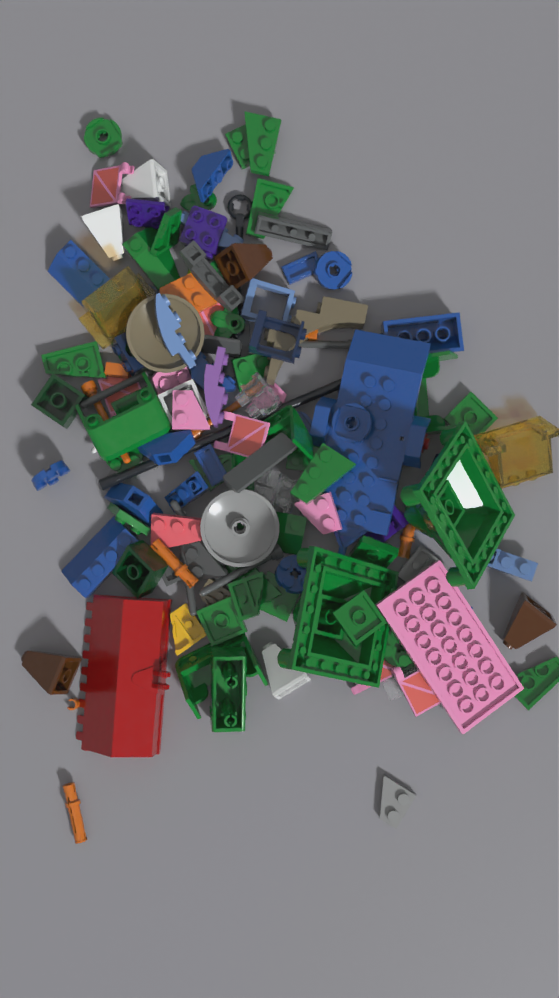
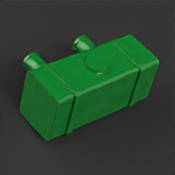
[209,647,247,732]

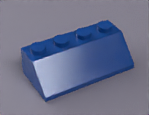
[48,240,128,325]
[381,312,464,354]
[61,516,141,598]

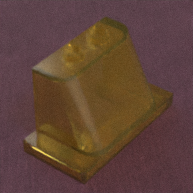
[79,266,156,350]
[473,416,559,489]

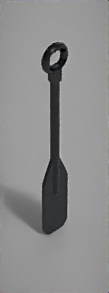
[222,194,252,377]

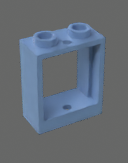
[240,278,297,323]

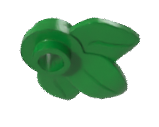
[180,184,217,211]
[210,307,245,338]

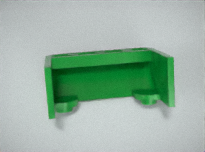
[414,350,458,434]
[75,372,171,461]
[232,405,314,491]
[175,633,269,719]

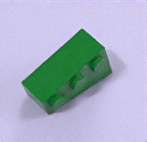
[290,443,356,505]

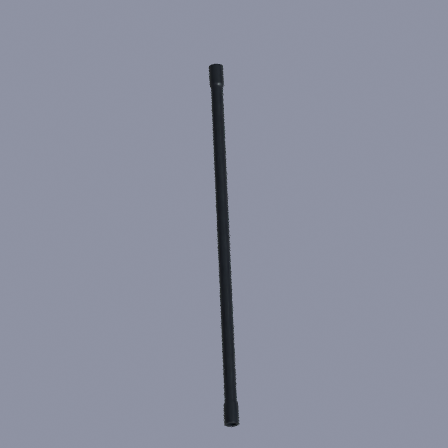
[99,378,342,490]

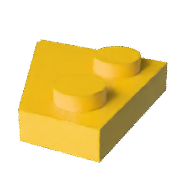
[170,603,206,656]

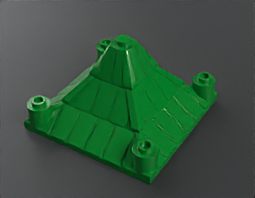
[400,421,515,590]
[277,546,399,688]

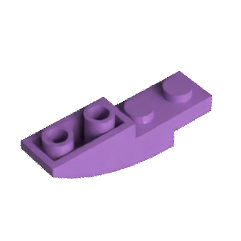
[204,347,229,428]

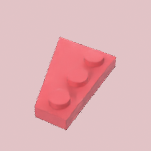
[151,513,202,548]

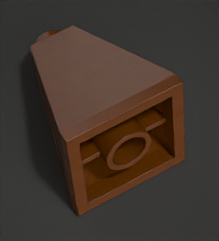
[214,243,273,289]
[503,592,557,650]
[21,650,82,695]

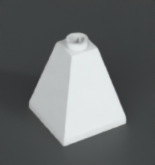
[120,159,171,208]
[81,204,124,261]
[262,642,311,700]

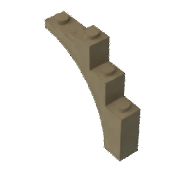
[264,296,368,386]

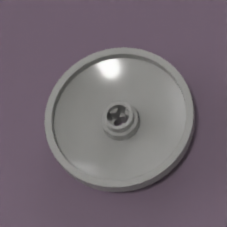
[200,489,279,567]

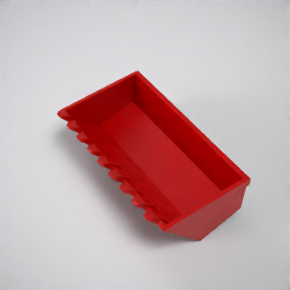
[76,594,172,757]

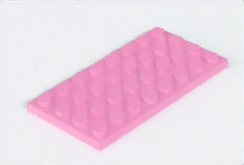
[375,560,524,734]

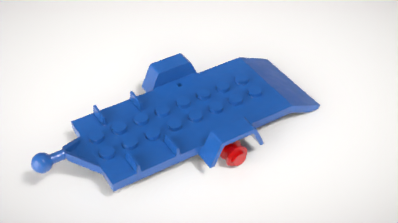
[310,329,431,555]

